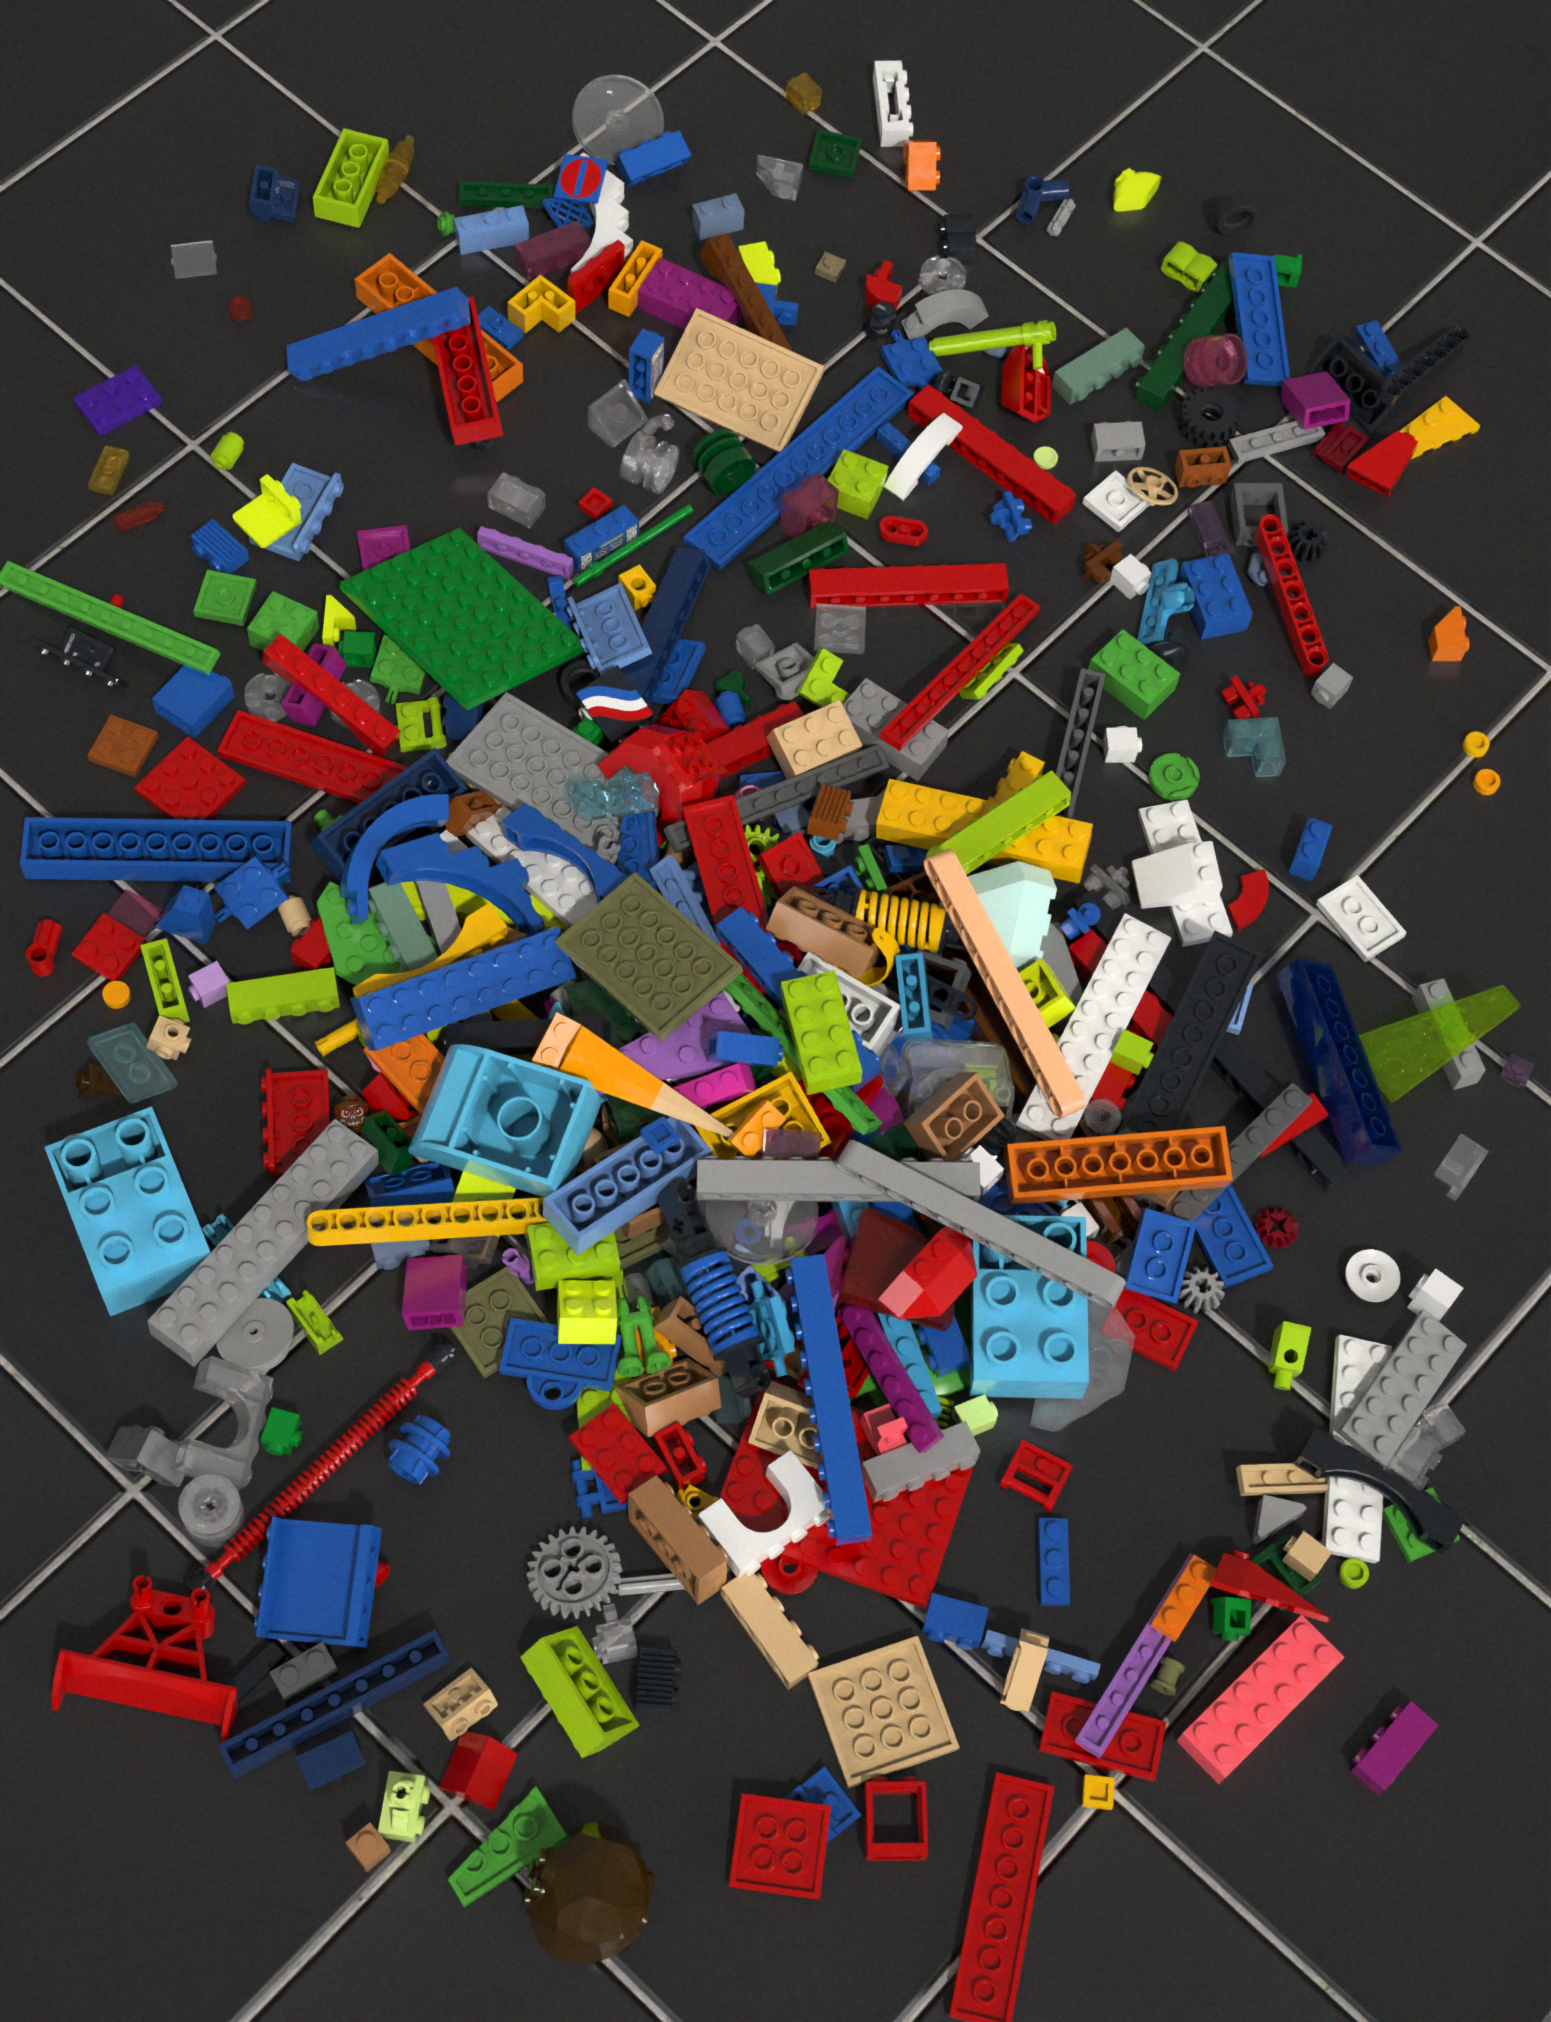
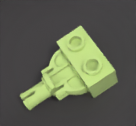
[378,1771,431,1843]

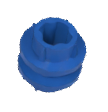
[388,1414,451,1485]

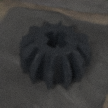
[1287,520,1328,563]
[974,1118,1018,1161]

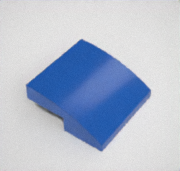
[783,1766,863,1843]

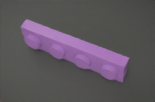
[477,526,573,580]

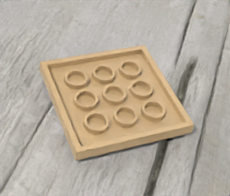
[807,1636,960,1789]

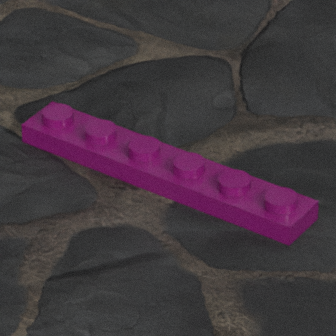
[837,1295,944,1453]

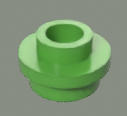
[437,212,455,236]

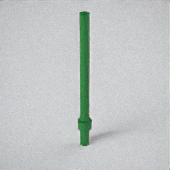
[572,504,694,587]

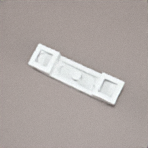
[884,413,963,501]

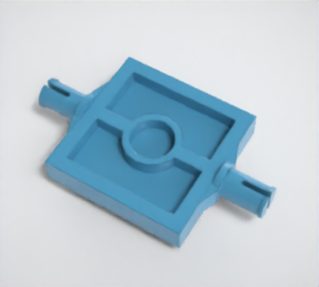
[748,1280,795,1377]

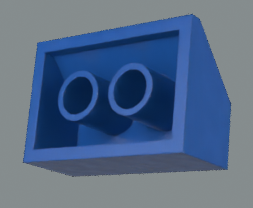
[364,1161,455,1227]

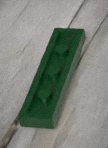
[459,181,553,209]

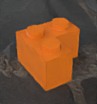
[903,140,940,190]

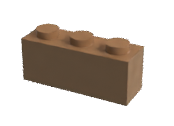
[653,1296,728,1377]

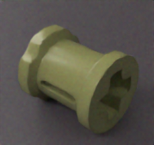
[1150,1657,1185,1696]

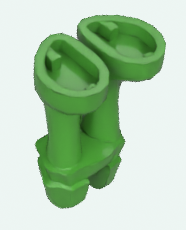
[616,1295,672,1377]

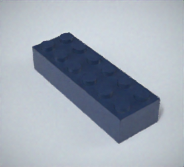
[310,748,468,883]

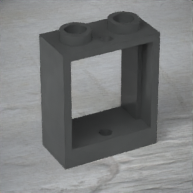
[1230,483,1288,546]
[917,949,972,1031]

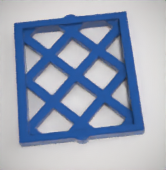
[542,198,596,231]

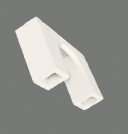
[697,1450,830,1578]

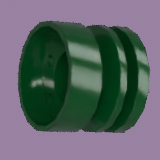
[692,428,756,495]

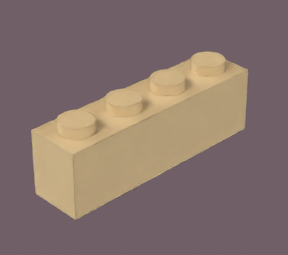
[720,1573,819,1690]

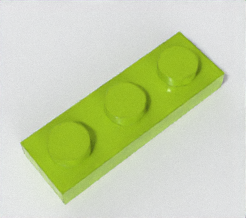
[959,643,1024,700]

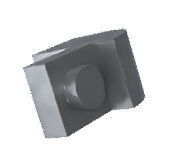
[429,1235,499,1269]

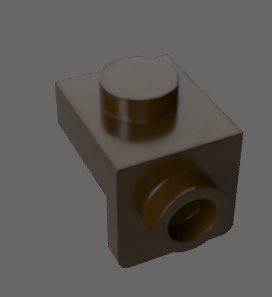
[76,1064,121,1099]

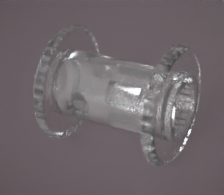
[1082,1098,1121,1137]

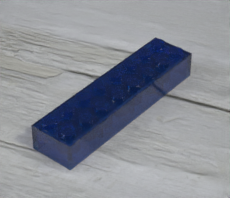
[1276,959,1404,1166]

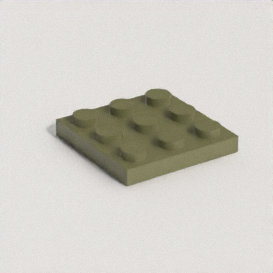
[449,1266,550,1379]

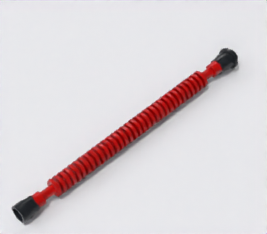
[183,1341,457,1595]

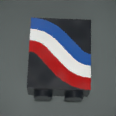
[575,665,653,748]

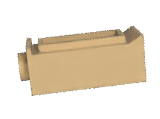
[1000,1628,1050,1712]

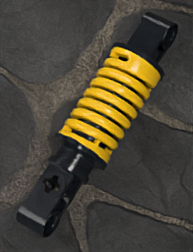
[782,883,967,955]

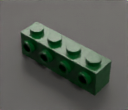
[748,520,849,595]

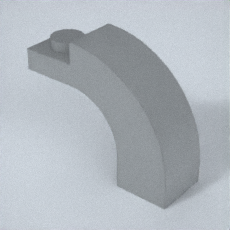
[901,289,989,340]

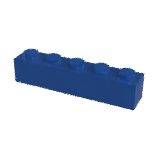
[876,422,941,486]

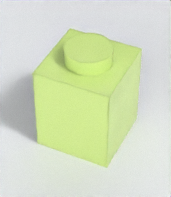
[951,1394,998,1436]

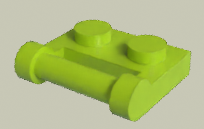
[396,697,447,752]

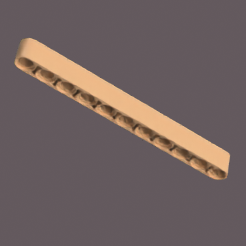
[924,849,1086,1119]

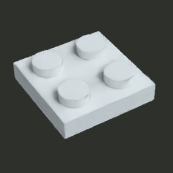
[1082,470,1150,533]

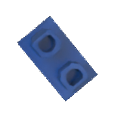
[989,491,1032,542]
[1059,903,1101,940]

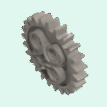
[527,1527,622,1619]

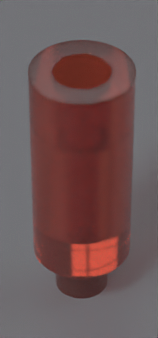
[113,501,165,532]

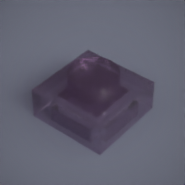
[1498,1053,1535,1089]

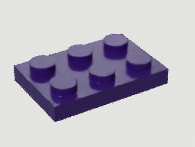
[73,365,163,436]

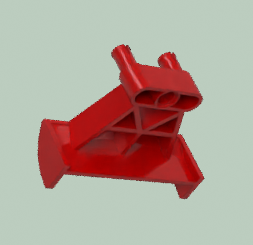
[52,1575,238,1743]

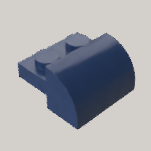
[249,163,300,223]

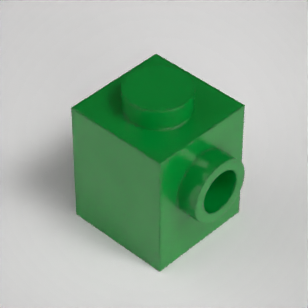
[261,1407,303,1456]

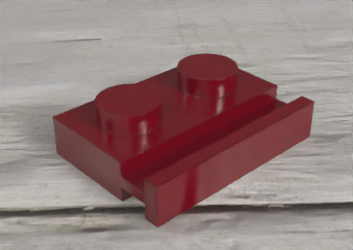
[1312,421,1369,473]

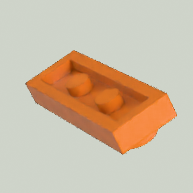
[1150,1555,1217,1642]

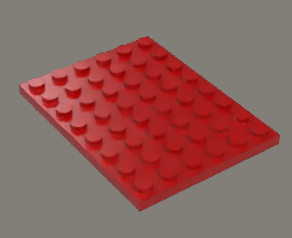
[719,1378,974,1609]

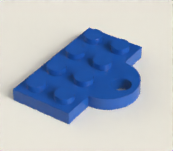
[499,1318,622,1410]

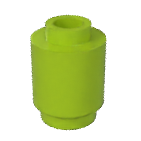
[211,432,244,470]

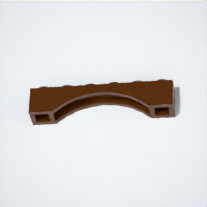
[700,233,792,351]

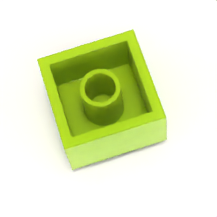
[823,449,889,520]

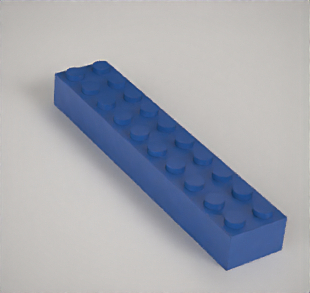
[20,817,294,883]

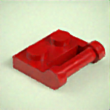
[999,1439,1073,1512]

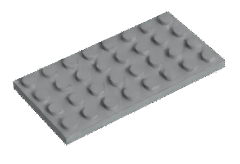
[446,692,661,866]

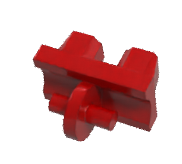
[1221,675,1266,724]

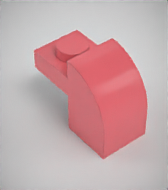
[859,1403,908,1455]

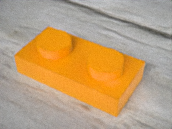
[727,1099,786,1160]

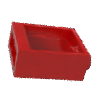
[863,1777,928,1861]

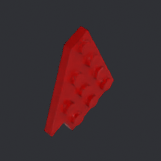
[799,1073,884,1161]

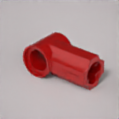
[26,919,63,977]

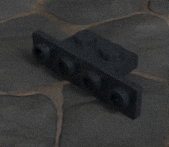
[30,627,127,688]

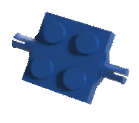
[880,329,943,390]
[214,855,291,929]

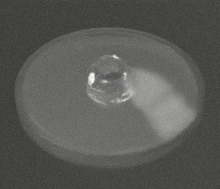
[572,75,664,165]
[706,1200,818,1265]

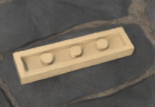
[1236,1463,1329,1496]

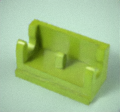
[286,1290,344,1355]

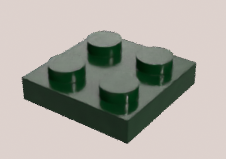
[808,129,863,179]

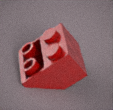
[655,689,730,744]

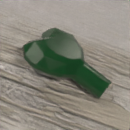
[714,669,753,706]

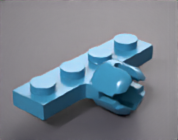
[1137,558,1195,648]

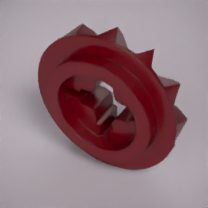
[1255,1206,1299,1249]

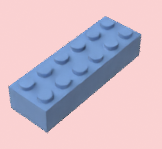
[543,1117,712,1255]

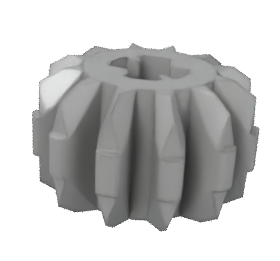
[1178,1266,1225,1314]

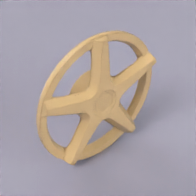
[1127,467,1178,506]

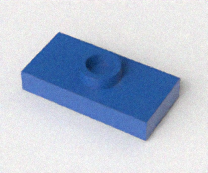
[478,306,524,350]

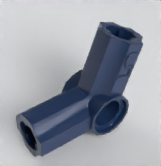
[1015,176,1069,225]

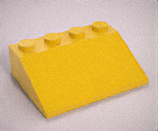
[694,1071,832,1161]

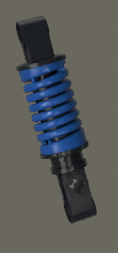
[658,1181,771,1398]

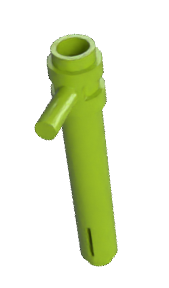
[929,320,1056,370]

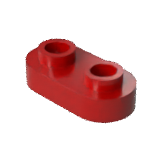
[879,516,928,546]

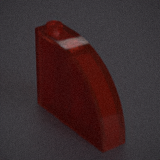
[837,1209,955,1332]

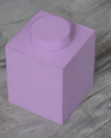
[187,961,230,1008]

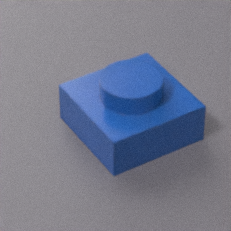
[640,1116,680,1155]

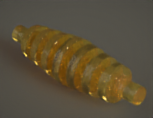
[376,135,415,204]

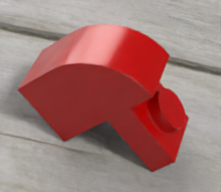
[864,260,903,311]

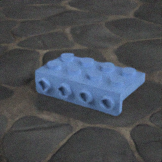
[249,463,344,562]
[566,583,652,676]

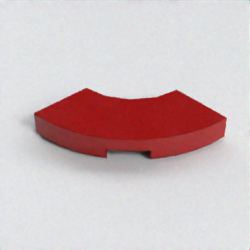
[1227,869,1269,931]

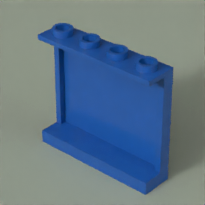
[254,1517,382,1648]

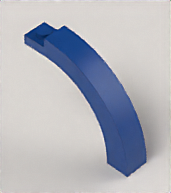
[340,794,449,925]

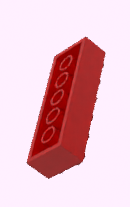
[432,296,504,446]

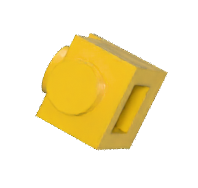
[675,1484,719,1523]

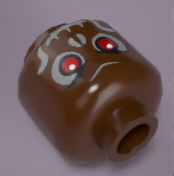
[334,1095,370,1136]

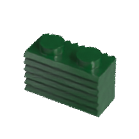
[359,1110,413,1176]

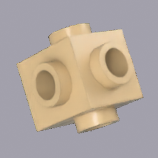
[146,1015,191,1060]

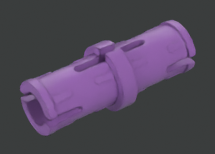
[502,1248,534,1284]

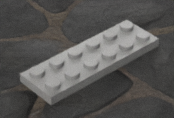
[1337,1309,1467,1468]

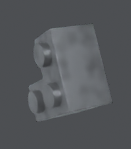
[105,1424,194,1487]

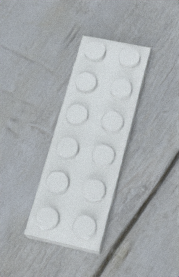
[1137,800,1233,947]

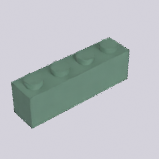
[1052,327,1145,405]
[368,882,438,973]

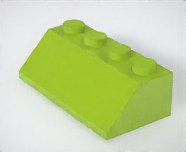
[520,1626,639,1758]

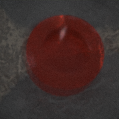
[228,296,253,321]

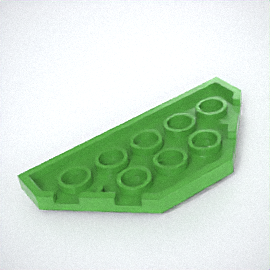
[316,881,439,986]

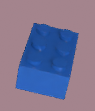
[1177,553,1253,640]

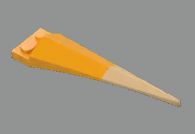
[531,1011,734,1137]

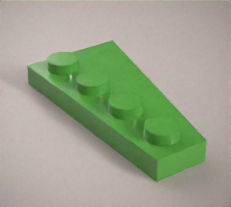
[448,1786,566,1907]

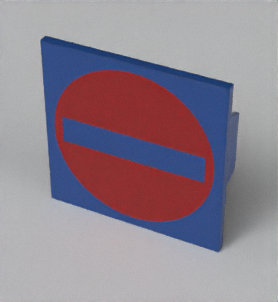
[554,154,609,205]

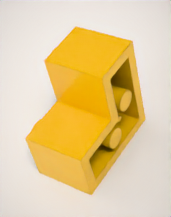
[507,275,575,334]

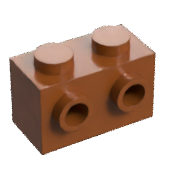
[1174,446,1231,487]
[444,790,501,837]

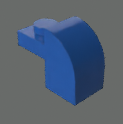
[756,283,799,326]

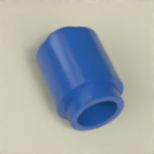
[715,691,746,730]

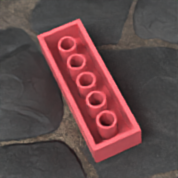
[1176,1615,1344,1784]

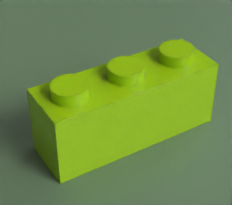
[140,938,190,1023]

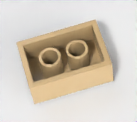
[766,700,863,780]

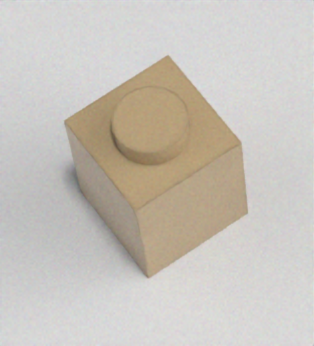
[1282,1531,1332,1582]

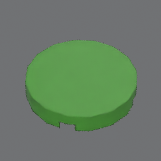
[1148,753,1200,801]

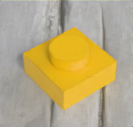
[1082,1775,1115,1810]

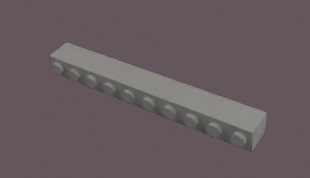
[697,1156,981,1203]

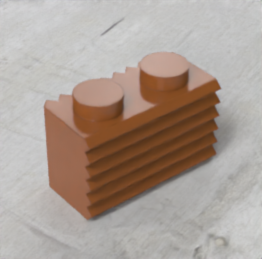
[807,784,854,841]

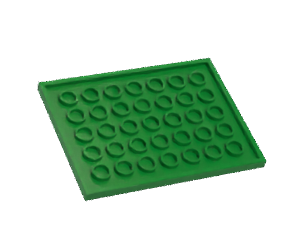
[340,528,585,711]

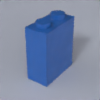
[152,665,234,739]

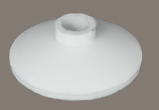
[1345,1249,1400,1302]

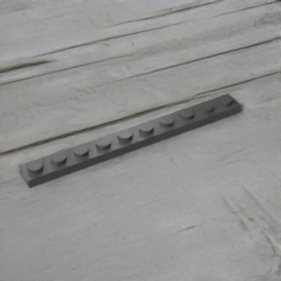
[663,744,890,853]
[1114,1082,1313,1279]

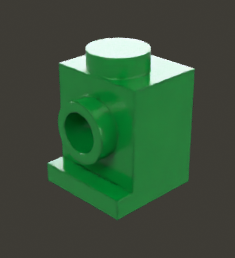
[1274,254,1302,288]
[572,718,603,748]
[1211,1597,1251,1641]

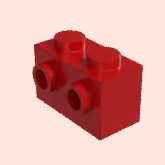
[653,1422,707,1492]

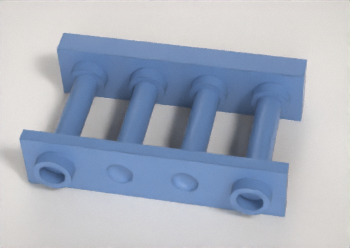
[650,855,722,946]

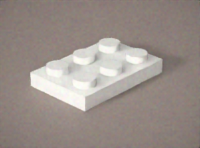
[1316,875,1407,962]

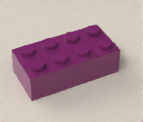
[638,258,743,330]

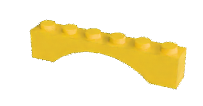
[353,903,508,997]

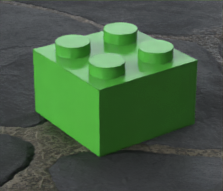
[247,591,319,652]

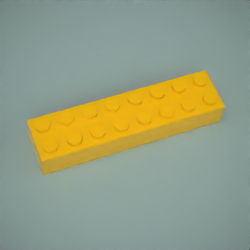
[876,779,1093,883]

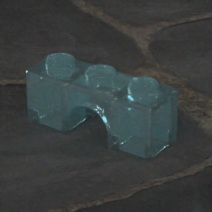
[572,772,659,821]

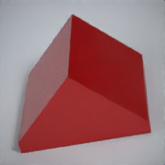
[438,1732,518,1811]

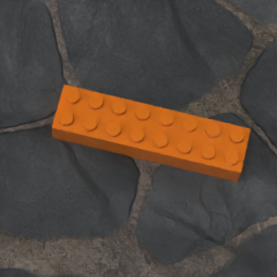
[355,253,523,402]
[1003,1126,1233,1205]

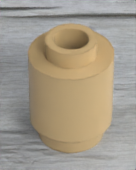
[278,896,312,937]

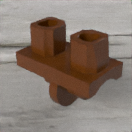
[1082,540,1126,584]

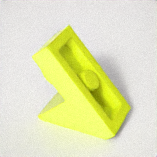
[322,595,356,647]

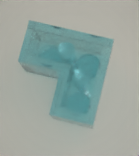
[1222,717,1286,777]

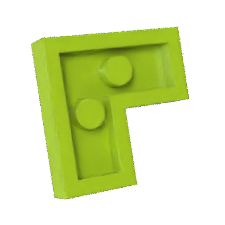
[796,648,851,708]

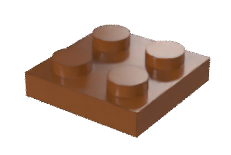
[87,714,159,778]

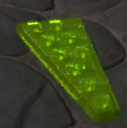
[1342,985,1521,1104]

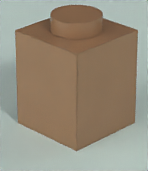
[346,1822,391,1872]

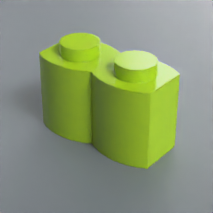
[1161,242,1217,293]

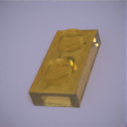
[88,445,130,496]

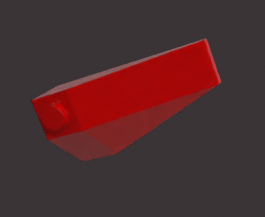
[1211,1549,1332,1623]

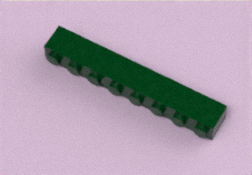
[1135,260,1234,413]

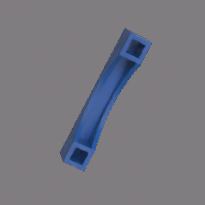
[502,803,629,904]

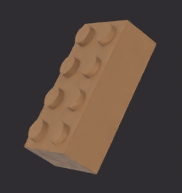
[766,886,882,978]
[628,1475,728,1605]

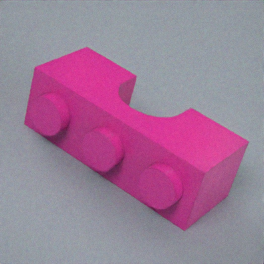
[672,1063,757,1111]

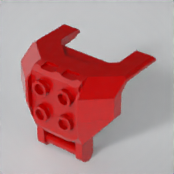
[597,724,729,848]

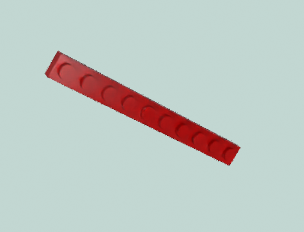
[879,594,1041,751]

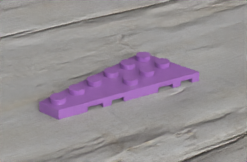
[596,992,752,1095]

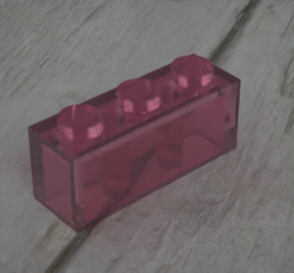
[515,221,591,280]

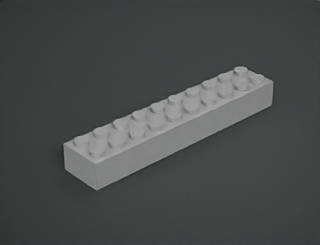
[147,1119,379,1367]

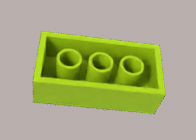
[313,128,390,228]
[780,970,862,1095]

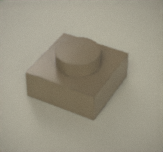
[815,252,846,283]

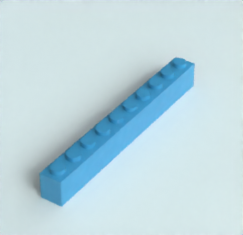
[831,1153,942,1419]

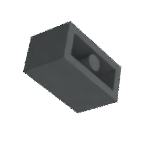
[269,1642,339,1706]

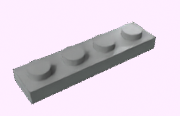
[1228,421,1325,464]

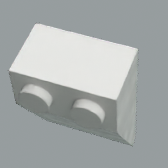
[1131,841,1223,909]

